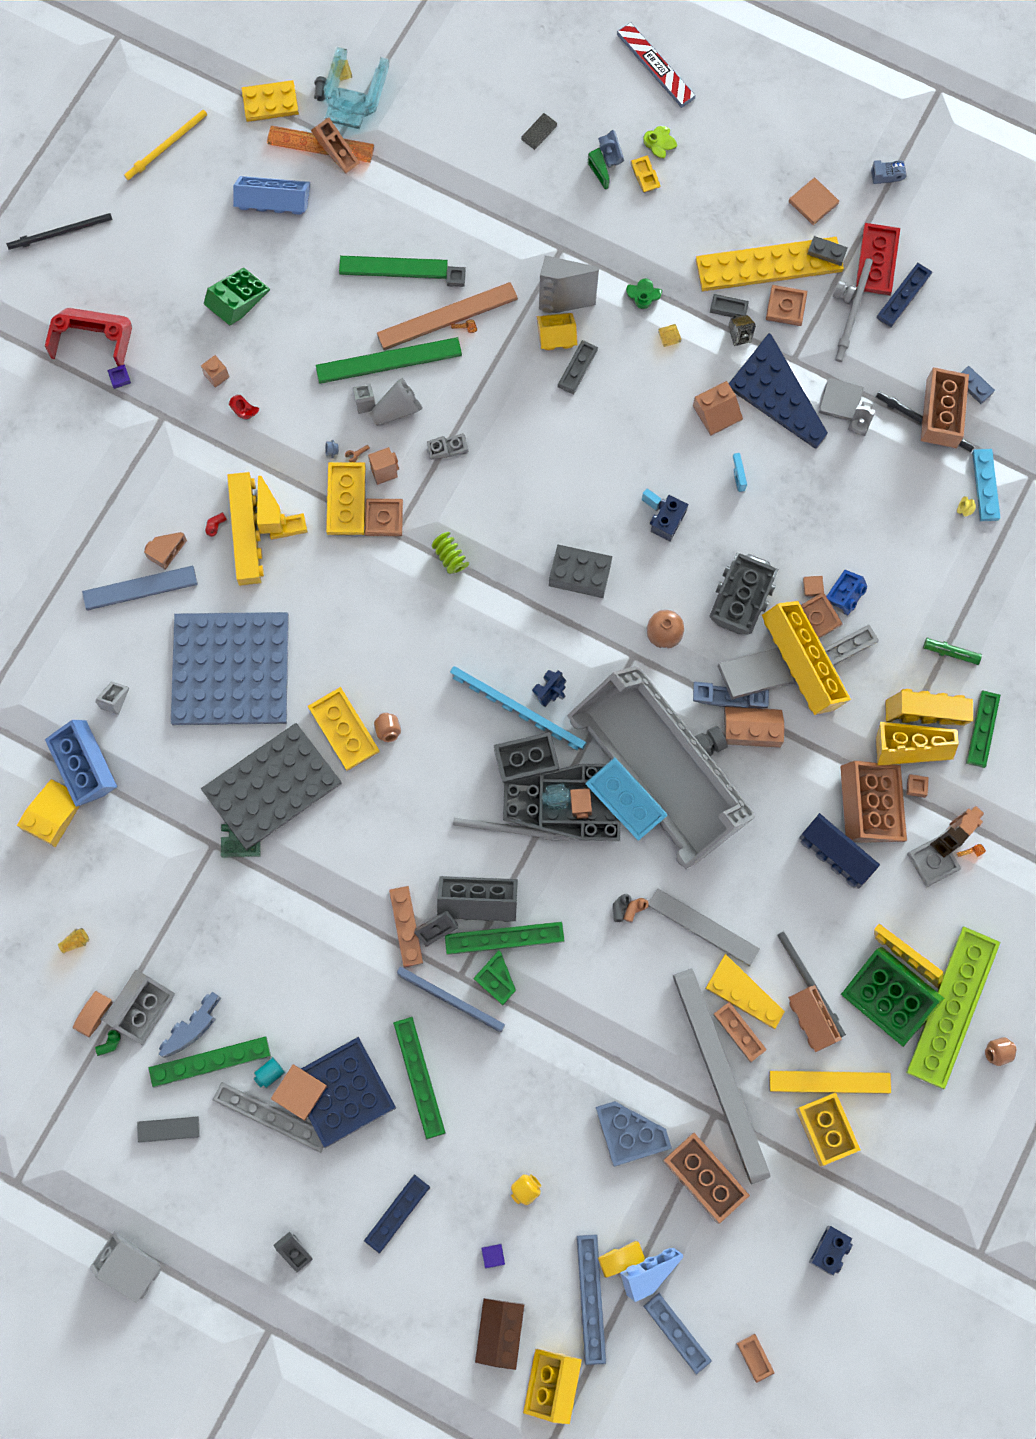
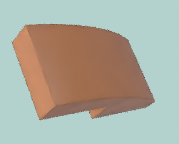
[73,991,113,1037]

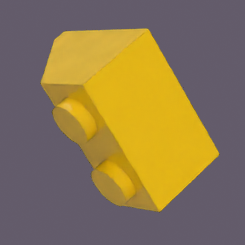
[536,313,578,350]

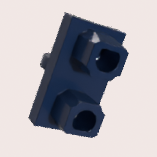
[532,670,567,707]

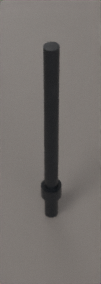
[6,213,113,250]
[876,391,975,452]

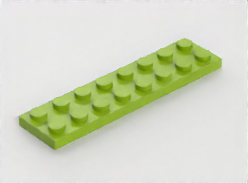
[906,926,1001,1090]

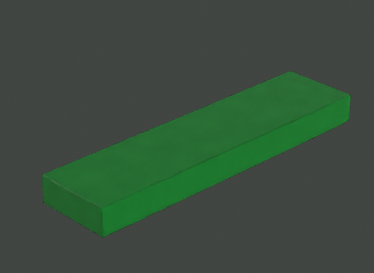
[966,690,1001,768]

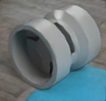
[833,280,857,304]

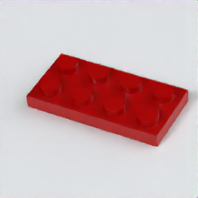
[855,223,901,296]

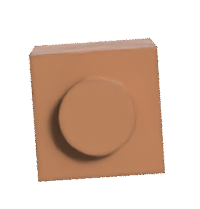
[201,355,229,388]
[570,788,592,819]

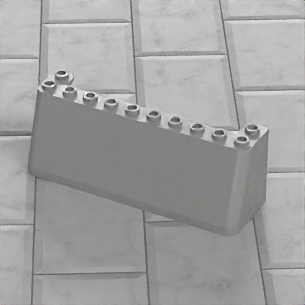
[567,666,755,869]

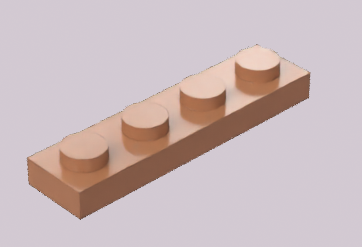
[389,886,423,967]

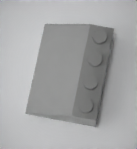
[539,255,599,313]

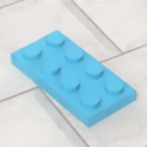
[586,757,667,841]

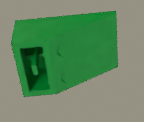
[203,267,270,326]

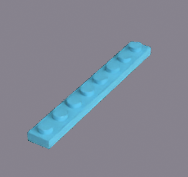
[450,666,587,751]

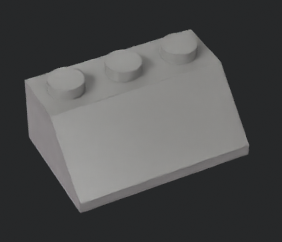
[103,970,175,1045]

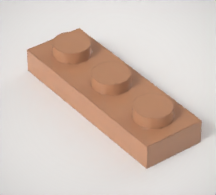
[713,1002,767,1063]

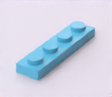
[972,449,1000,521]

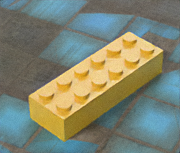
[761,601,851,715]

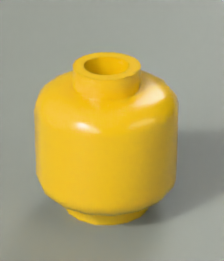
[511,1174,541,1205]

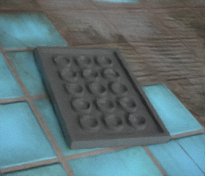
[201,723,342,851]

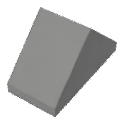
[353,384,375,414]
[95,681,129,715]

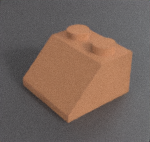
[693,381,743,436]

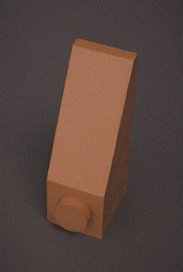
[311,117,360,174]

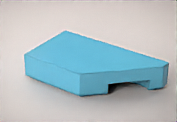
[733,453,747,492]

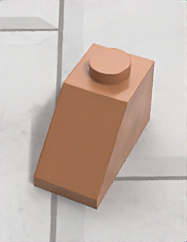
[144,532,187,570]

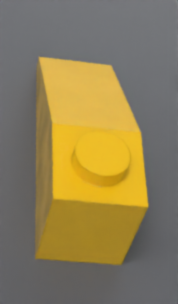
[257,476,286,534]

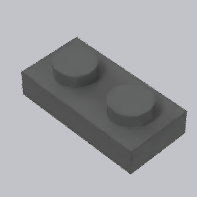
[807,236,848,266]
[414,910,458,947]

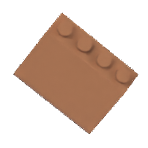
[840,761,907,843]

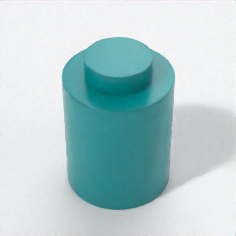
[253,1057,285,1088]

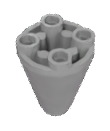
[369,378,423,426]

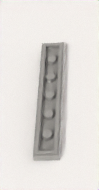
[648,888,760,966]
[213,1082,324,1153]

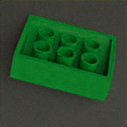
[841,947,945,1047]

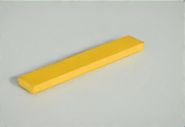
[769,1071,891,1094]

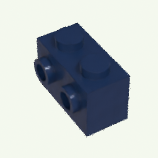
[650,495,689,542]
[809,1226,853,1276]

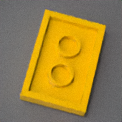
[241,80,299,122]

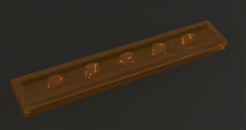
[267,126,375,163]

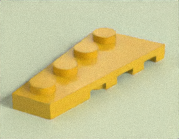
[874,924,944,989]
[705,954,785,1029]

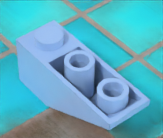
[620,1248,683,1302]

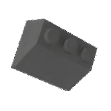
[494,732,560,783]

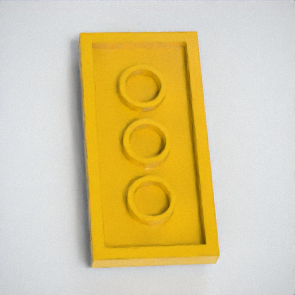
[326,462,366,535]
[308,687,380,771]

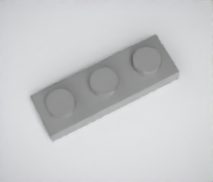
[824,625,879,666]

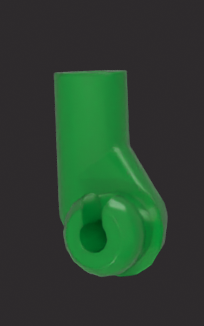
[95,1030,121,1056]

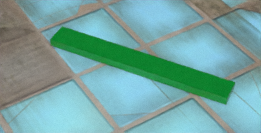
[315,337,462,384]

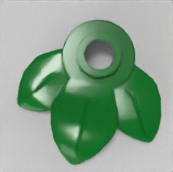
[626,278,662,309]

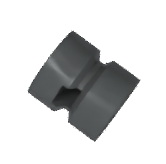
[694,726,728,756]

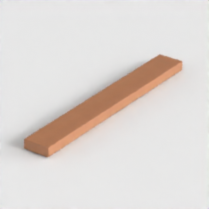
[377,282,518,350]

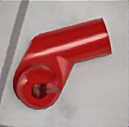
[205,512,227,537]

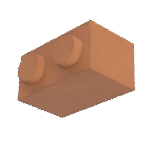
[368,447,399,485]

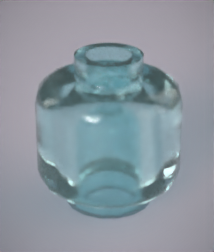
[542,784,571,810]

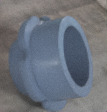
[325,440,339,458]

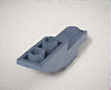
[158,992,221,1058]

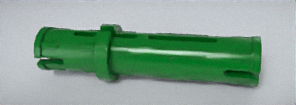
[923,638,982,665]

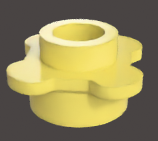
[957,496,976,517]

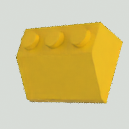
[523,1349,582,1424]

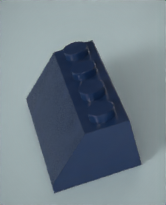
[799,813,880,889]

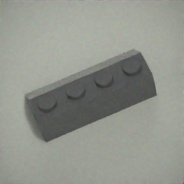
[437,876,518,922]

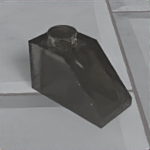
[728,315,756,346]

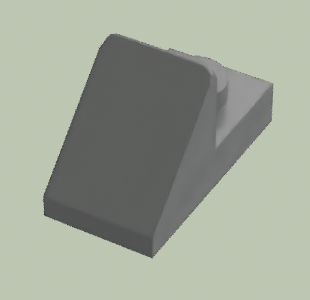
[273,1232,313,1272]

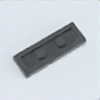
[558,340,598,395]
[137,1116,200,1143]

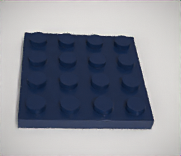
[301,1037,396,1148]

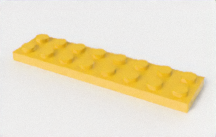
[695,236,844,292]

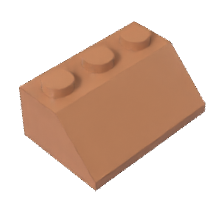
[724,707,784,748]

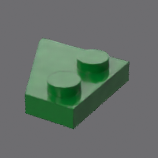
[473,950,516,1006]

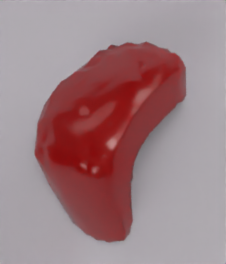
[229,394,259,420]

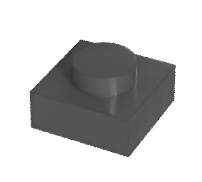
[447,266,466,287]

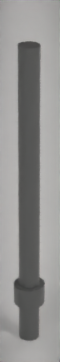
[777,931,846,1038]

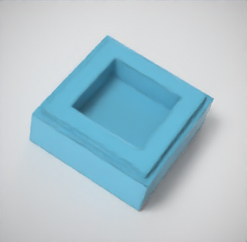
[642,489,662,511]

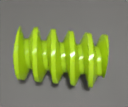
[431,532,469,574]

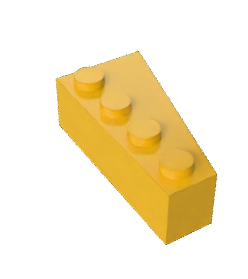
[885,689,973,726]
[876,722,959,766]

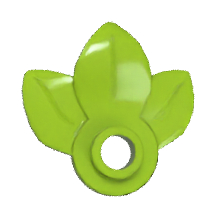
[643,126,677,158]

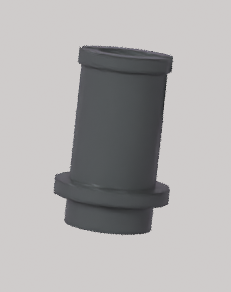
[314,76,328,101]

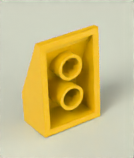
[16,779,80,848]

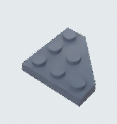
[595,1101,672,1167]

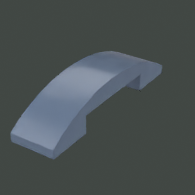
[693,682,769,708]

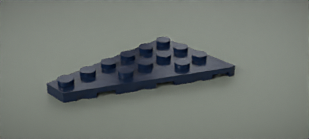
[728,333,828,449]

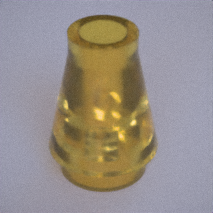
[58,928,89,954]

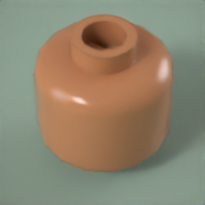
[374,713,401,742]
[985,1037,1017,1066]

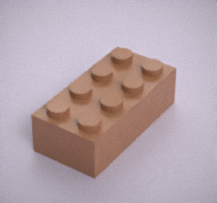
[921,367,969,448]
[662,1133,750,1224]

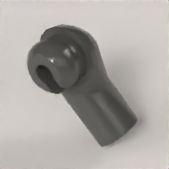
[613,894,631,922]

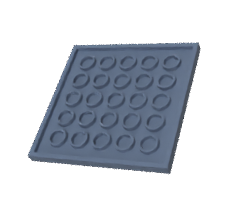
[171,612,289,725]

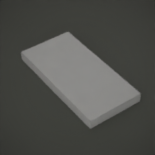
[718,648,796,700]

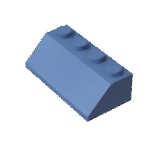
[233,176,310,214]
[45,720,117,806]

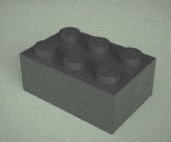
[549,544,613,598]

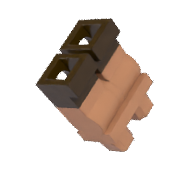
[930,806,984,858]

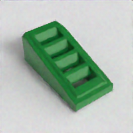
[587,147,610,190]

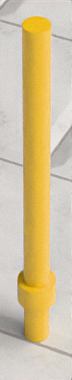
[124,110,207,180]

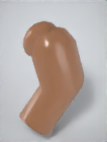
[623,898,649,922]

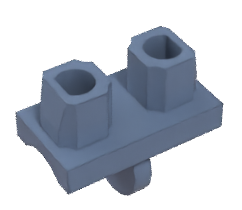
[598,130,624,167]

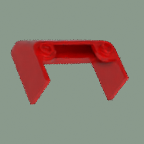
[45,308,132,367]

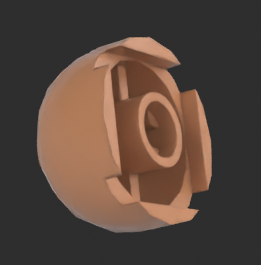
[647,610,685,648]

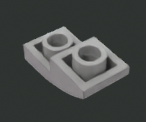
[427,433,469,459]

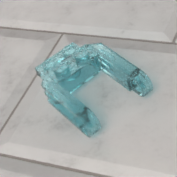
[324,47,389,129]

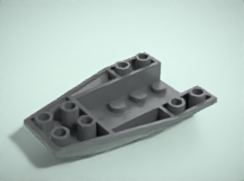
[503,764,620,841]

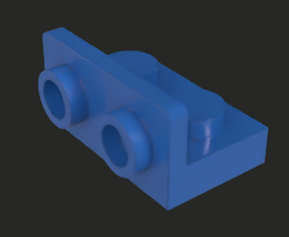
[826,570,867,615]

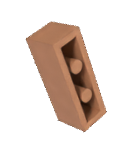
[788,985,842,1052]

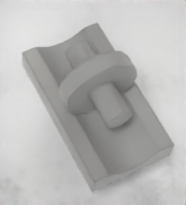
[848,401,875,436]

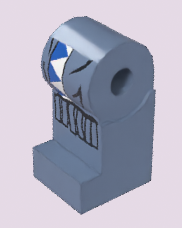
[871,160,907,184]

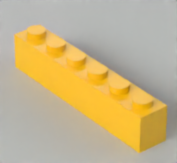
[227,472,264,586]

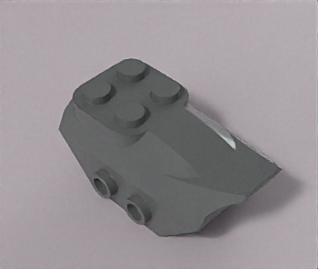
[710,552,779,635]

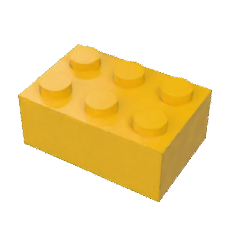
[795,1092,861,1166]

